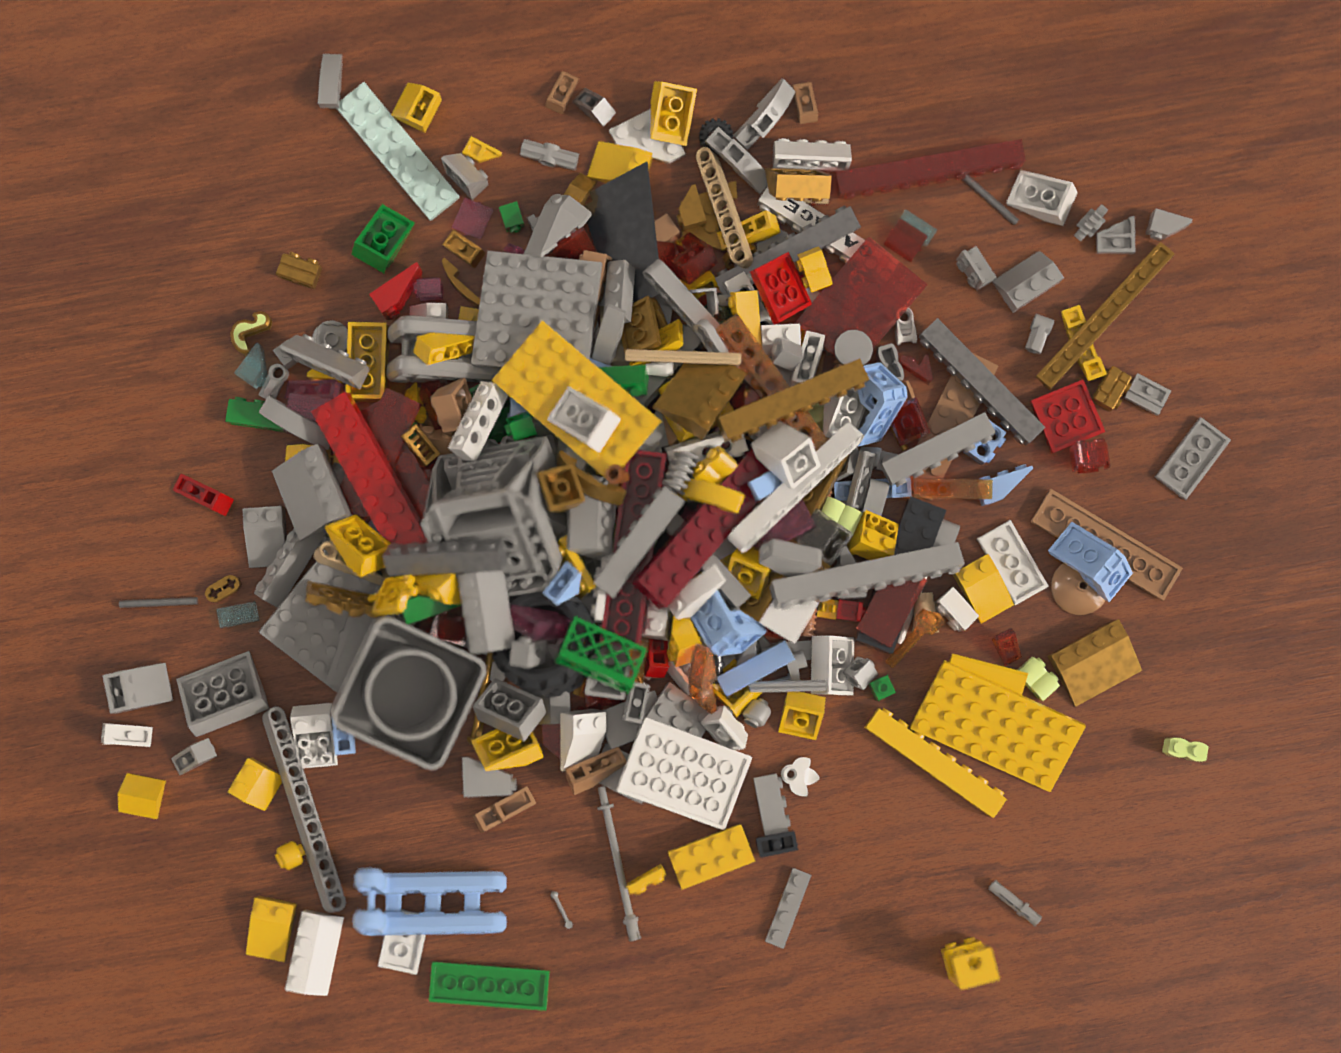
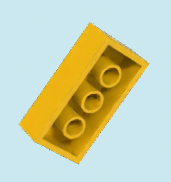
[346,322,389,402]
[668,824,755,890]

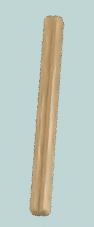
[625,349,742,365]

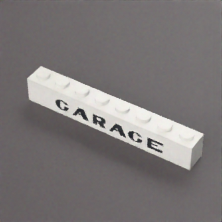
[758,187,899,284]

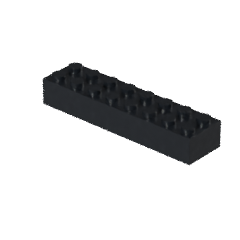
[854,496,946,654]

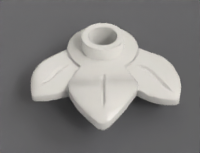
[781,757,820,796]

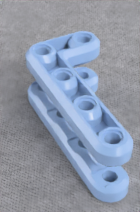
[353,868,507,936]

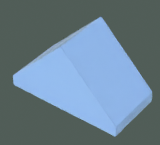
[543,561,581,605]

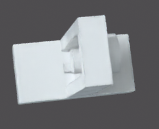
[101,723,153,747]

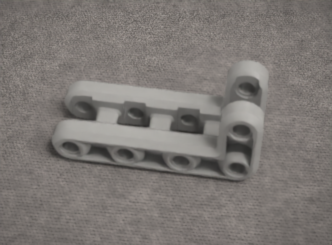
[386,316,502,383]

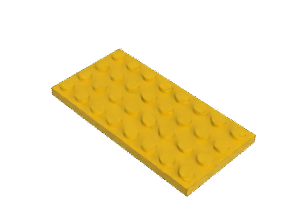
[492,320,661,479]
[910,660,1086,792]

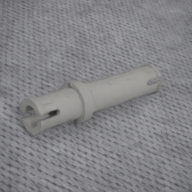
[988,880,1042,926]

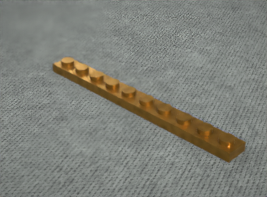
[1036,242,1175,390]

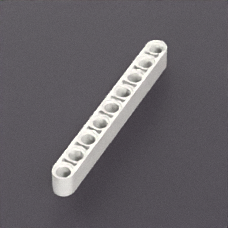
[728,423,864,552]

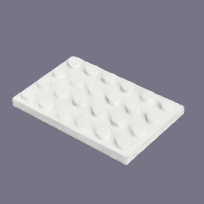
[616,717,752,830]

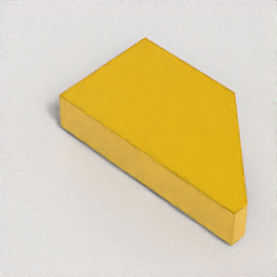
[462,136,502,163]

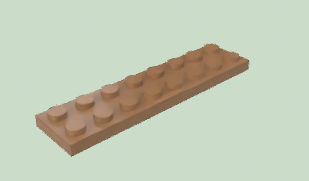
[909,353,998,501]
[1031,489,1183,601]

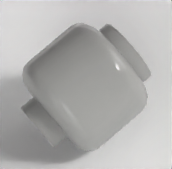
[743,698,771,728]

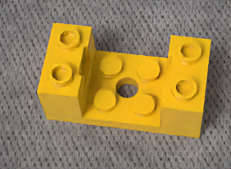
[941,937,1000,990]

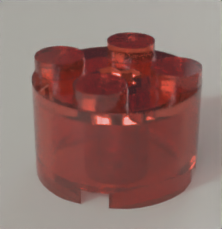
[1069,438,1111,474]

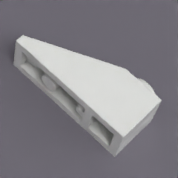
[668,565,726,619]

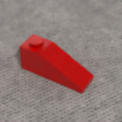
[173,473,234,516]
[644,638,669,678]

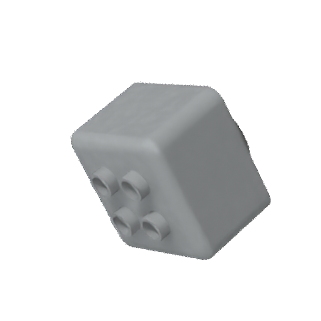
[330,615,486,769]

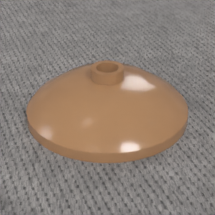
[1051,563,1105,615]

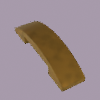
[442,258,480,307]
[556,450,626,505]

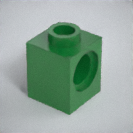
[499,201,525,233]
[504,411,536,441]
[868,675,896,701]

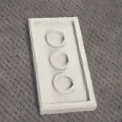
[977,520,1049,605]

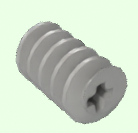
[663,451,699,495]

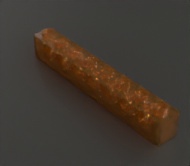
[716,313,828,450]

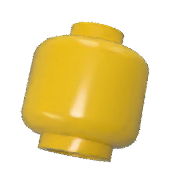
[275,841,305,870]

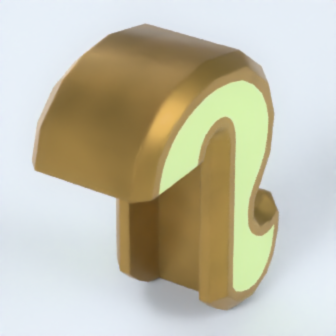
[230,311,272,356]

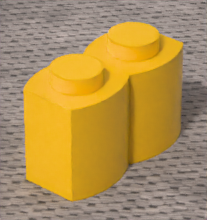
[796,246,833,293]
[692,446,738,485]

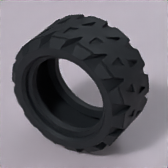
[492,590,602,697]

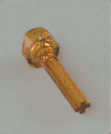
[886,607,944,668]

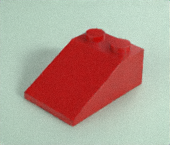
[369,262,423,320]

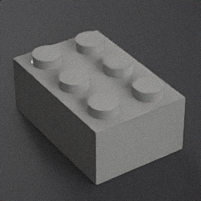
[473,678,546,741]

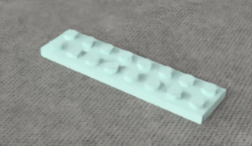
[337,82,460,221]

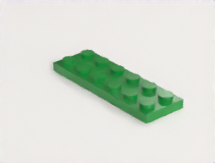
[429,961,550,1011]

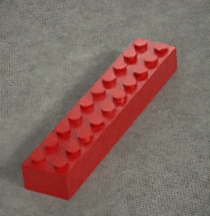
[311,392,429,577]

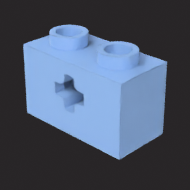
[332,718,356,755]

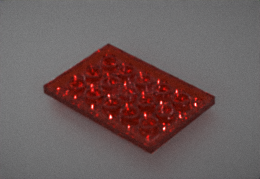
[795,237,928,357]

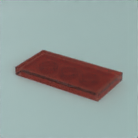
[856,578,927,648]

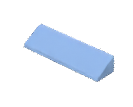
[716,640,795,696]

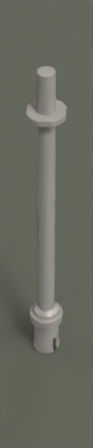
[597,786,641,941]

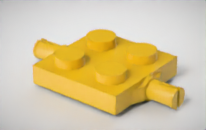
[368,574,418,616]

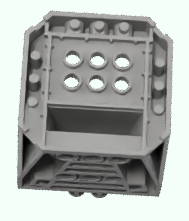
[421,436,562,596]

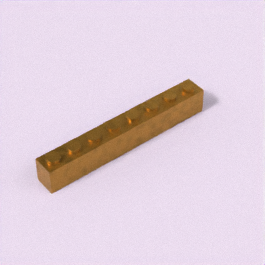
[716,358,870,443]

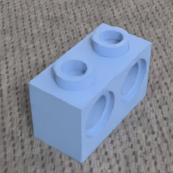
[963,420,1006,465]

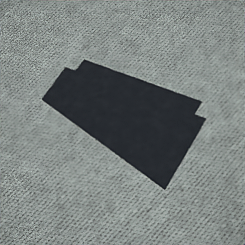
[584,161,659,304]

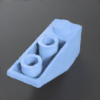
[975,464,1033,506]

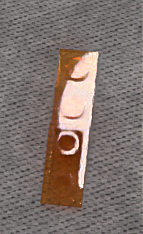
[914,478,993,499]
[688,643,717,714]

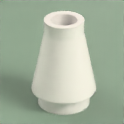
[646,362,674,378]

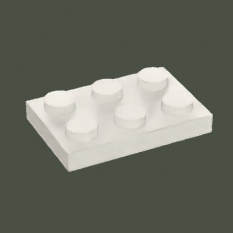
[378,909,426,974]

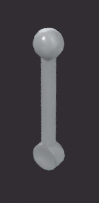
[551,891,573,929]

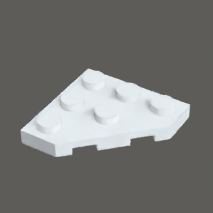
[609,109,685,164]

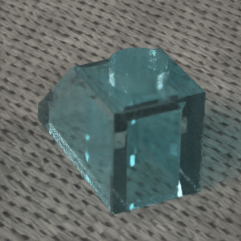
[234,343,267,389]

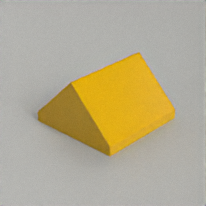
[118,773,166,819]

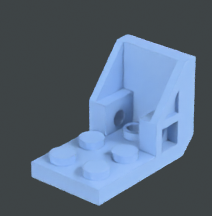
[858,362,908,447]
[1048,522,1133,602]
[691,590,767,656]

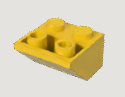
[391,83,442,133]
[849,510,899,560]

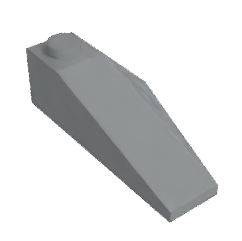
[524,194,592,258]

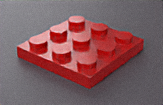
[750,252,812,325]
[1030,380,1106,454]

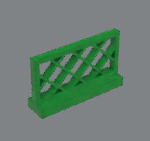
[555,616,647,694]

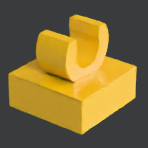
[816,599,838,620]

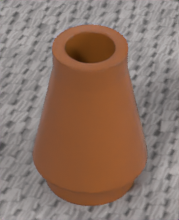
[606,464,629,484]

